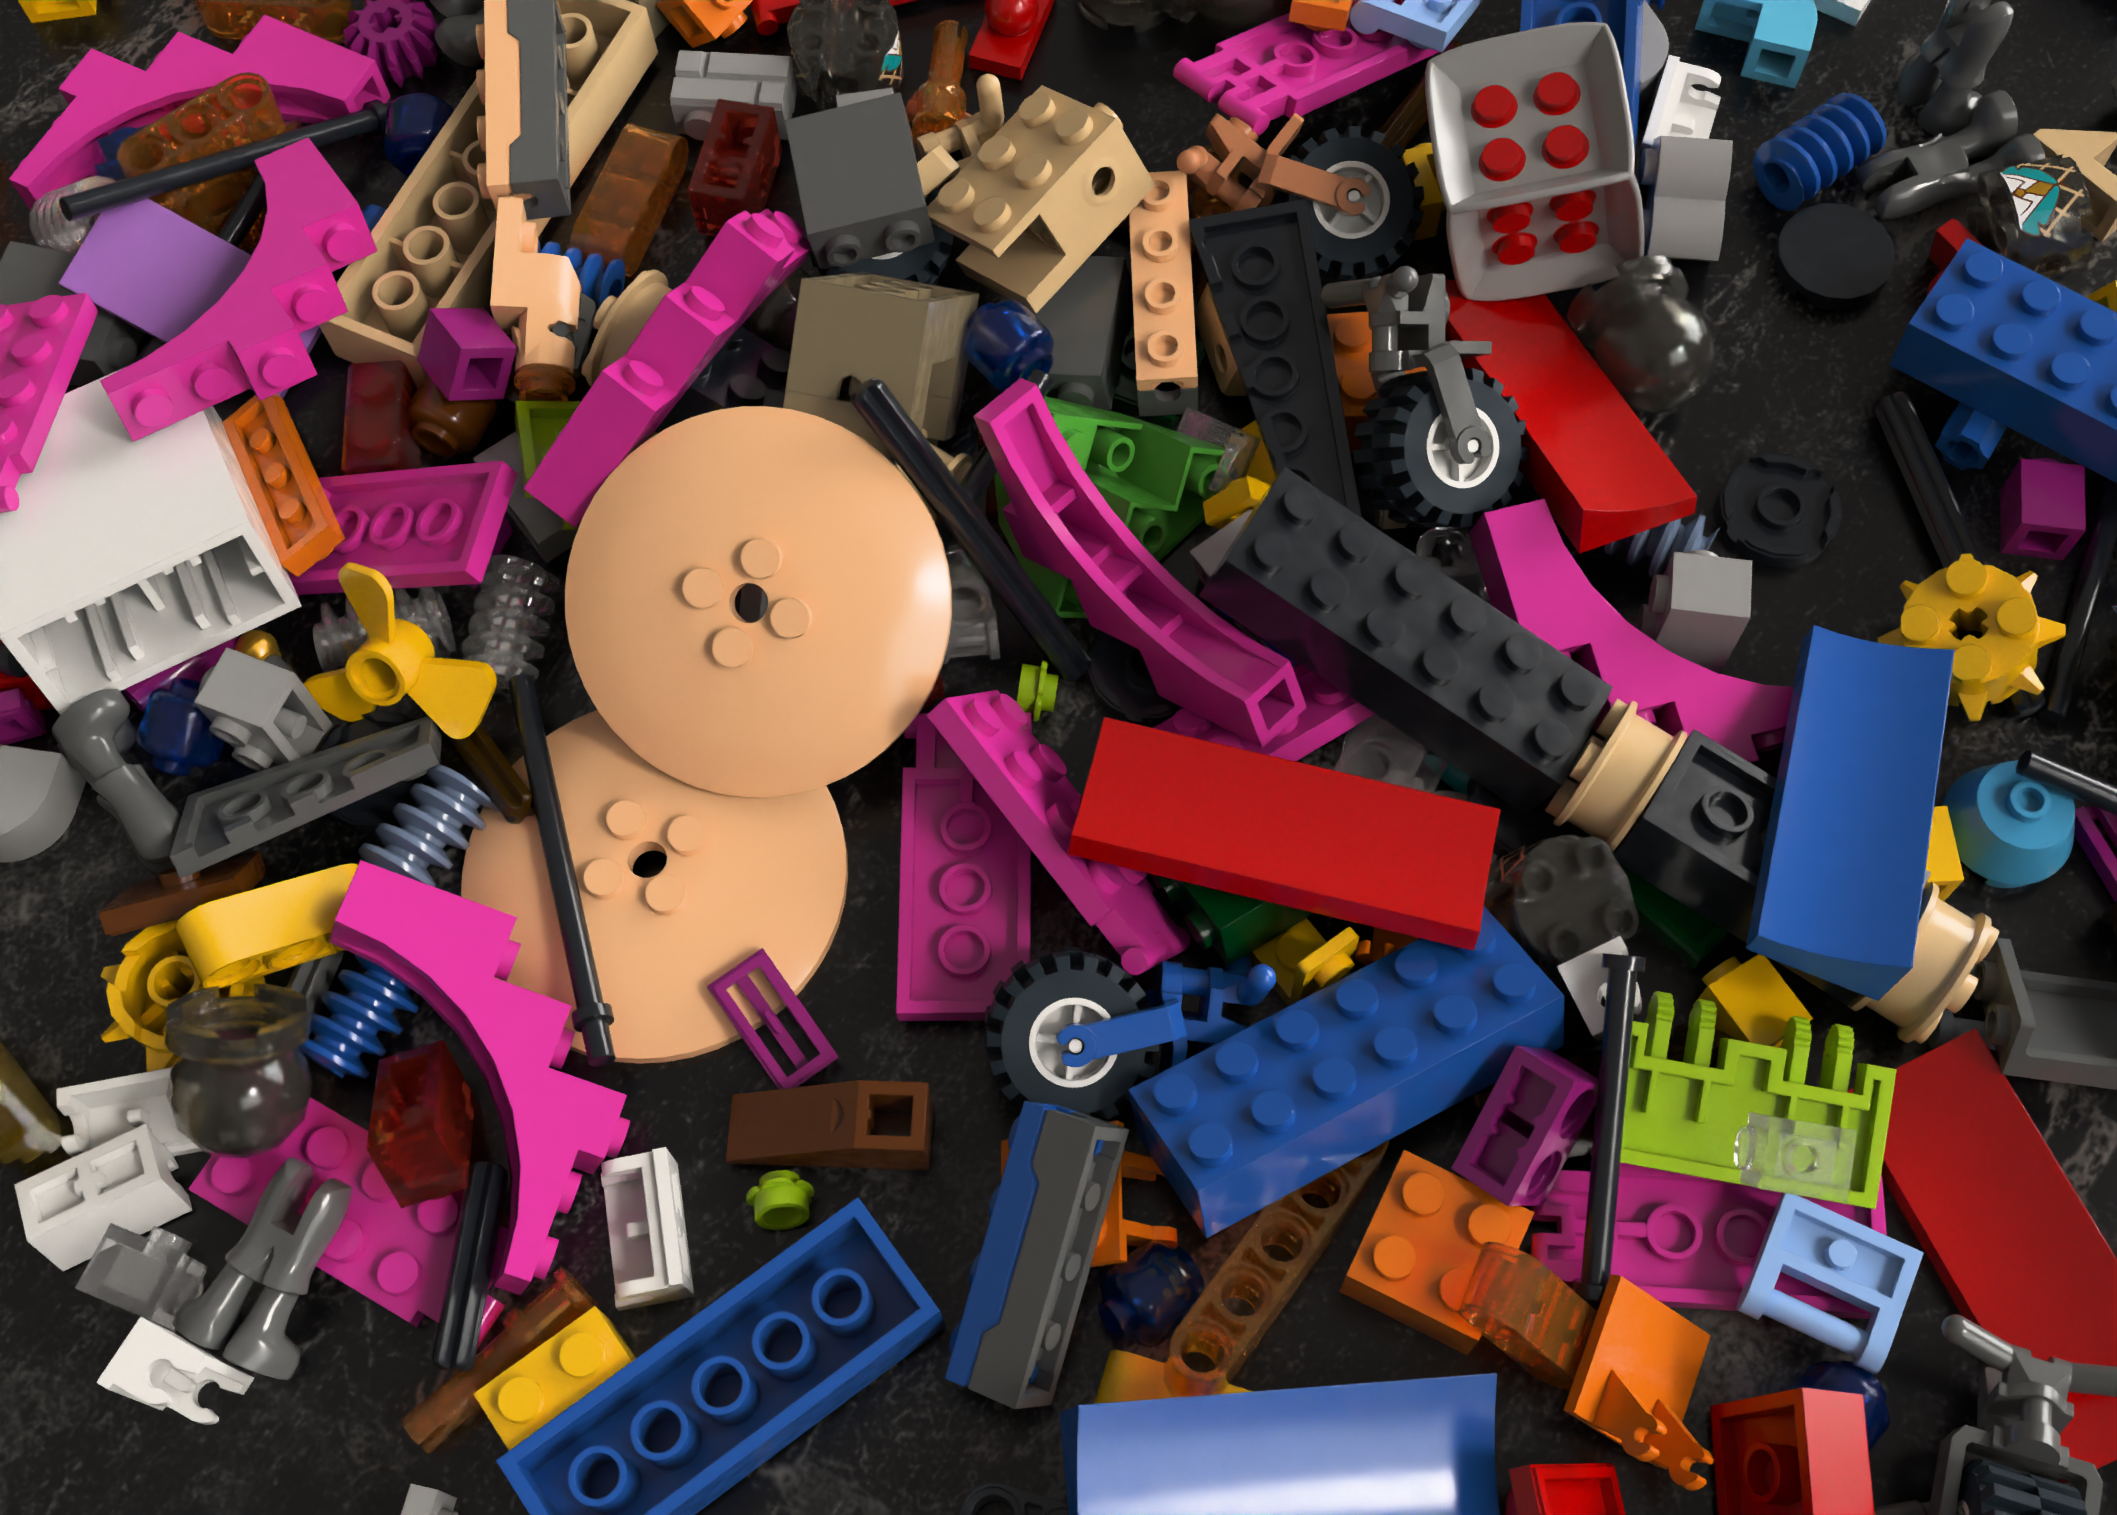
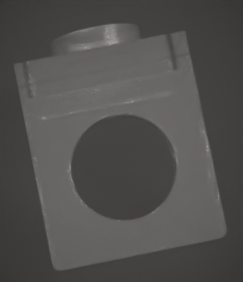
[1177,408,1261,493]

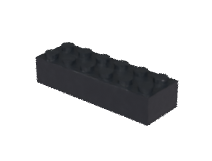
[1199,467,1613,814]

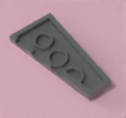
[170,716,442,879]

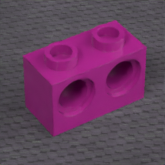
[1451,1045,1598,1206]

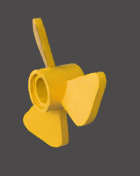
[303,562,497,739]

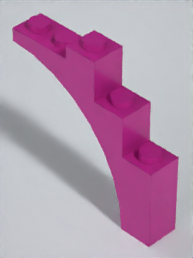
[9,14,391,222]
[100,137,378,442]
[523,208,812,528]
[973,378,1307,748]
[1469,499,1793,764]
[329,860,630,1295]

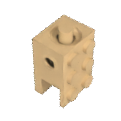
[927,85,1155,314]

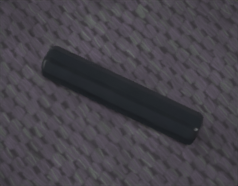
[432,1162,509,1372]

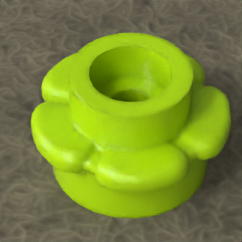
[1017,660,1059,722]
[746,1170,814,1230]

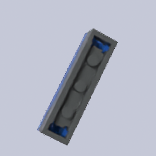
[945,1101,1129,1409]

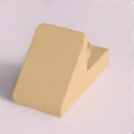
[2033,129,2117,242]

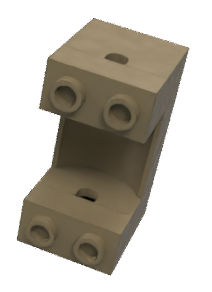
[783,272,979,466]

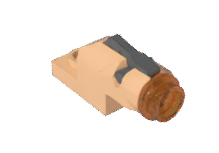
[490,197,596,402]

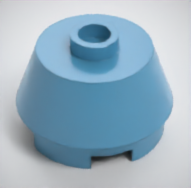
[1943,760,2075,888]

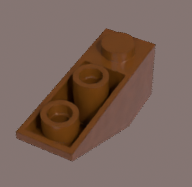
[726,1080,934,1171]

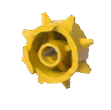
[1878,553,2066,722]
[100,919,276,1072]

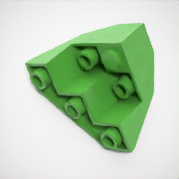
[995,397,1233,618]

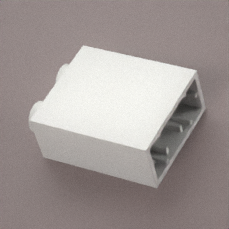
[0,367,302,715]

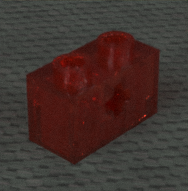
[687,99,783,236]
[366,1040,475,1209]

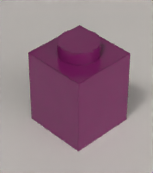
[417,308,517,401]
[2000,458,2086,560]

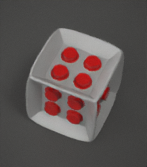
[1425,22,1644,302]

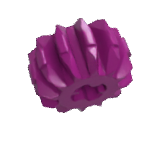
[343,0,441,88]

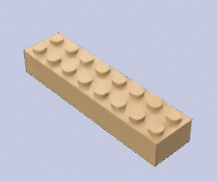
[319,0,658,388]

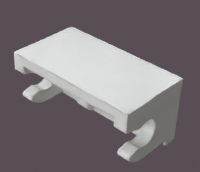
[1636,55,1721,181]
[1557,936,1642,1042]
[56,1063,222,1157]
[14,1123,193,1271]
[601,1147,695,1311]
[96,1317,254,1425]

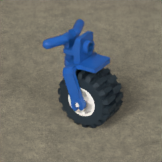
[984,946,1276,1121]

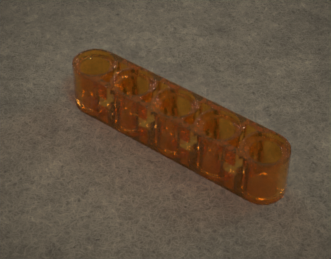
[1163,1140,1389,1398]

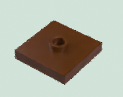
[98,851,266,936]

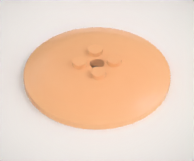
[565,406,952,798]
[461,710,848,1064]

